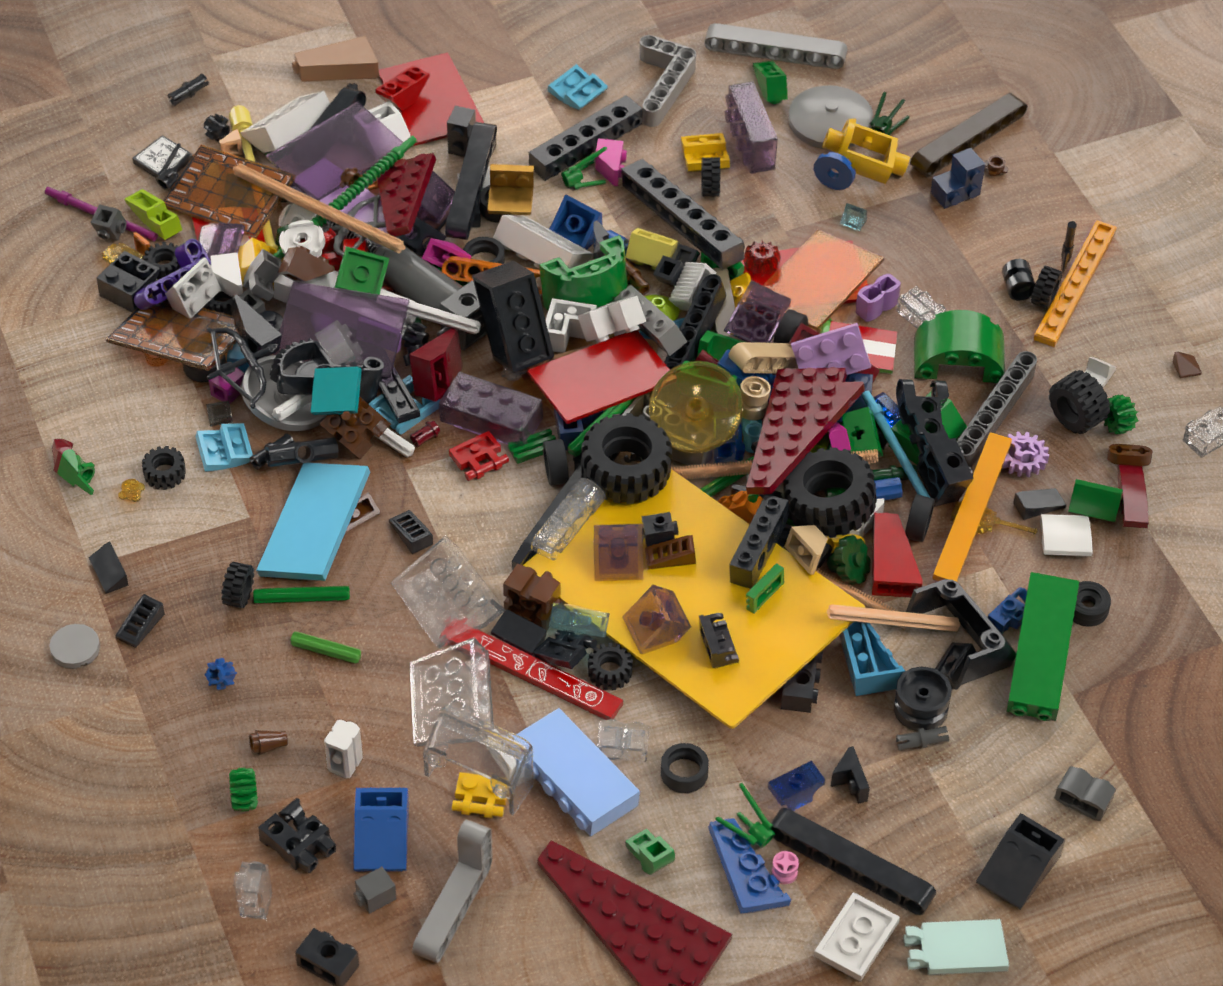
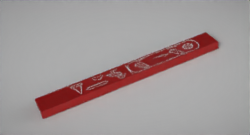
[441,618,623,723]

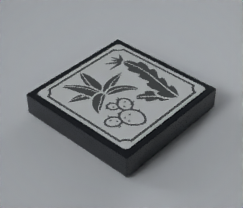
[132,135,193,178]

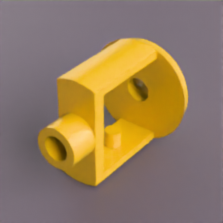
[822,118,910,184]

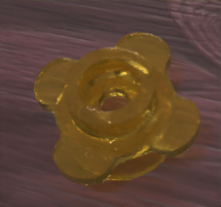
[118,479,145,502]

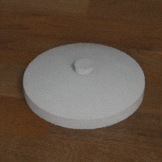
[789,85,873,149]
[241,355,327,431]

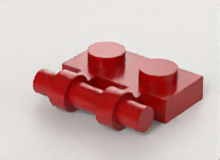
[449,431,509,481]

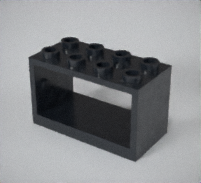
[472,261,554,373]

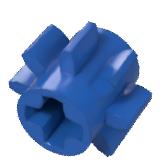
[204,658,237,690]

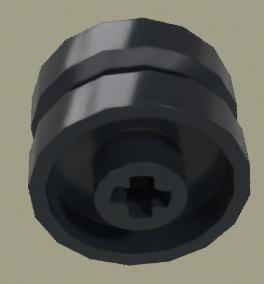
[894,666,952,731]

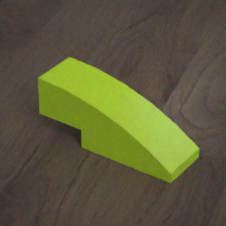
[125,189,183,240]

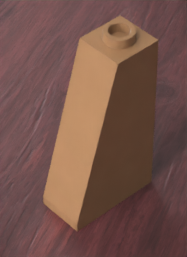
[292,36,379,82]

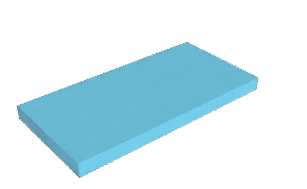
[257,463,370,581]

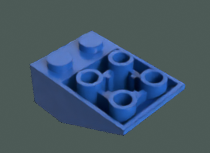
[354,788,409,871]

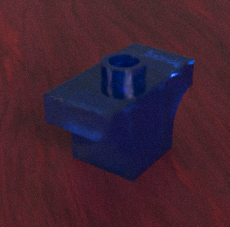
[768,760,825,811]

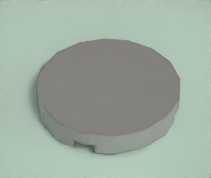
[49,624,100,669]

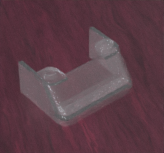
[423,705,533,815]

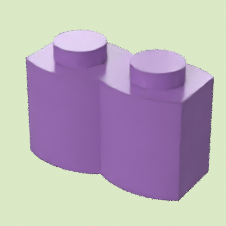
[855,274,901,322]

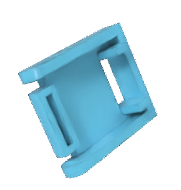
[369,375,441,435]

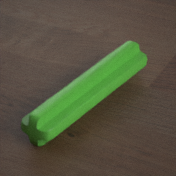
[290,631,361,663]

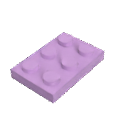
[791,323,871,375]

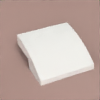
[1040,514,1093,556]

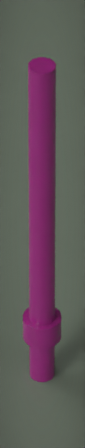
[44,186,158,241]

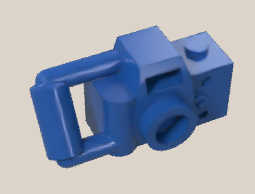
[988,587,1027,634]

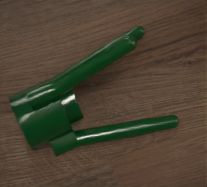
[870,92,910,136]

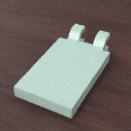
[903,919,1009,975]

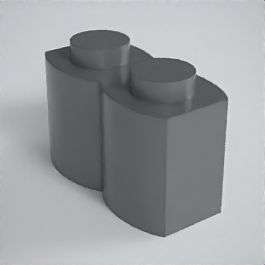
[1054,766,1116,821]

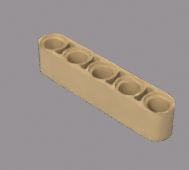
[729,342,799,373]

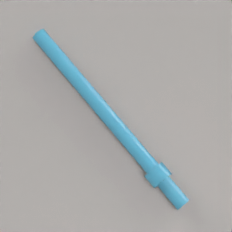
[861,391,930,498]

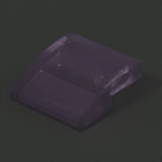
[198,223,245,261]

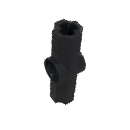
[265,437,339,467]

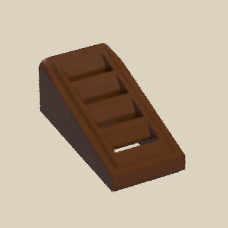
[645,535,696,569]

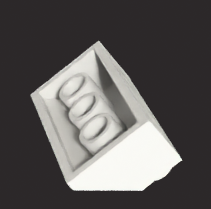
[240,91,330,154]
[493,215,593,269]

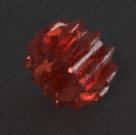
[743,240,781,277]

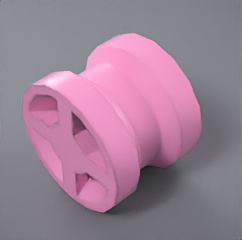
[772,851,799,884]

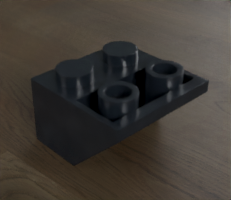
[96,251,160,313]

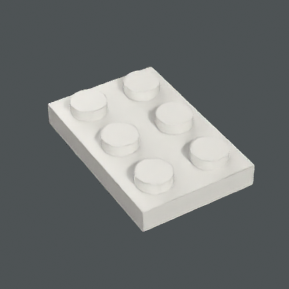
[814,892,900,982]

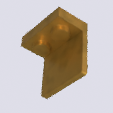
[488,164,534,215]

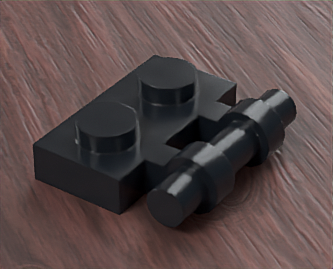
[533,629,597,669]

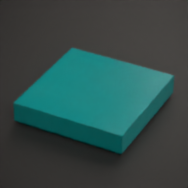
[311,367,362,415]

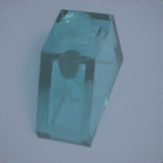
[549,603,610,637]

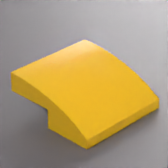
[681,133,730,171]

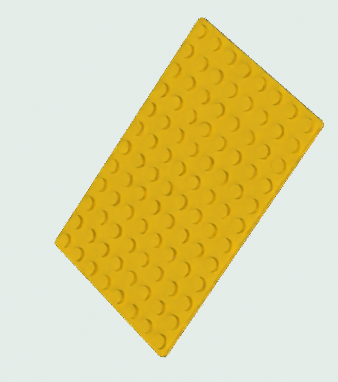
[523,469,865,729]

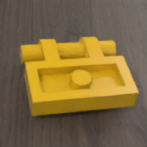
[452,772,510,818]

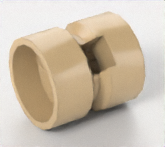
[737,376,771,420]

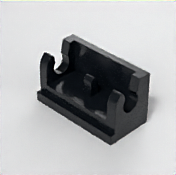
[699,613,739,669]

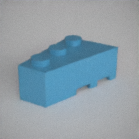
[839,622,905,696]

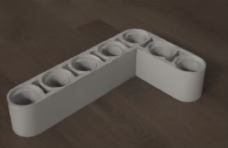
[639,35,696,127]
[412,819,493,963]

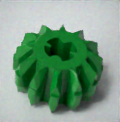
[1104,395,1139,434]
[229,767,258,812]

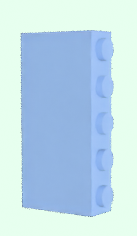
[510,708,640,837]

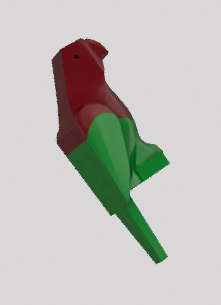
[52,438,95,495]

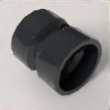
[1002,259,1036,301]

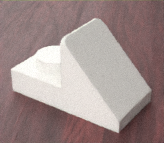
[1084,357,1116,388]

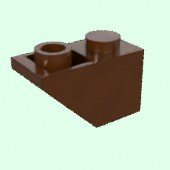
[278,245,335,283]

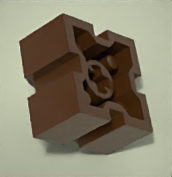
[320,397,391,459]
[503,564,561,631]

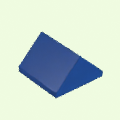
[549,194,602,250]

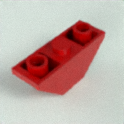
[375,66,430,111]

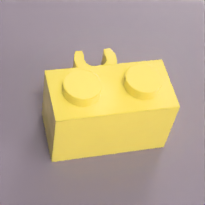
[625,228,678,270]

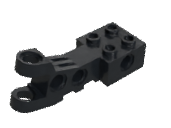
[896,379,974,507]

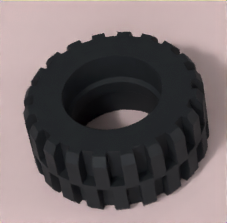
[581,413,672,504]
[783,447,877,538]

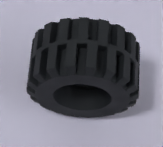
[1048,370,1110,434]

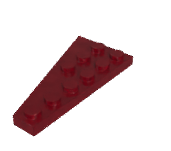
[377,153,437,237]

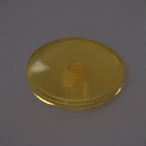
[649,361,744,453]

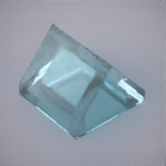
[840,203,867,231]

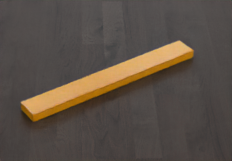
[1033,220,1117,347]
[932,432,1012,582]

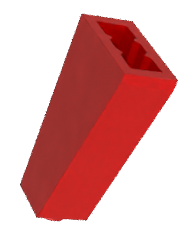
[872,512,922,598]

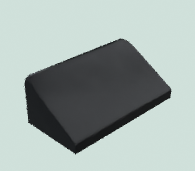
[89,542,129,594]
[491,610,547,655]
[935,642,977,690]

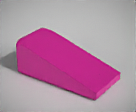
[829,422,851,451]

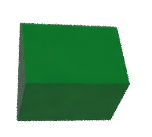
[1068,479,1123,522]

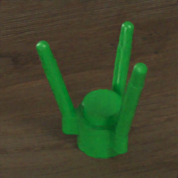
[561,147,607,190]
[715,783,775,849]

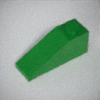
[753,61,788,104]

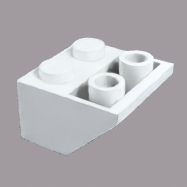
[353,101,411,160]
[165,258,222,319]

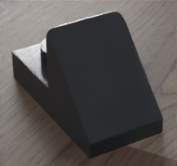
[831,746,870,804]

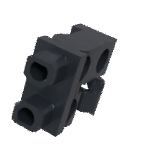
[258,798,336,873]

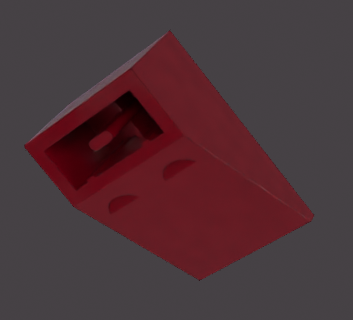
[409,328,463,402]

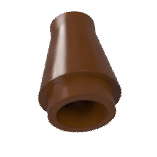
[249,730,288,755]

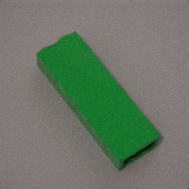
[1006,572,1079,721]

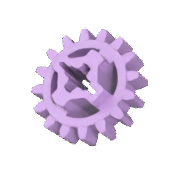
[1002,432,1049,477]

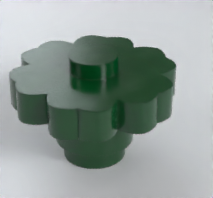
[827,535,871,585]

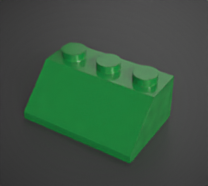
[888,392,967,465]

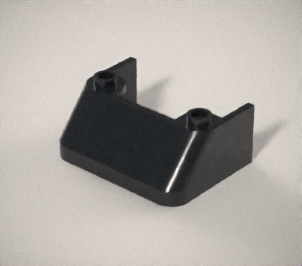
[906,579,1016,685]

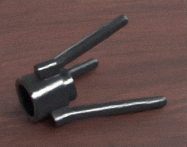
[156,143,191,191]

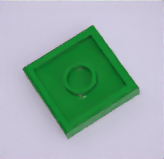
[334,247,390,301]

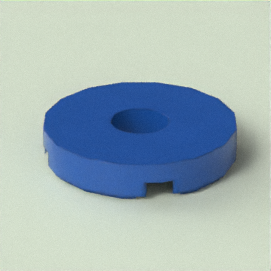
[813,152,856,190]

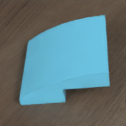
[547,64,608,110]
[195,423,253,471]

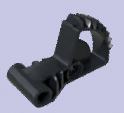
[270,338,384,404]

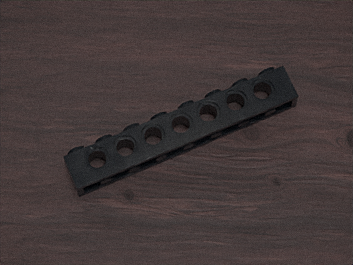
[621,159,745,270]

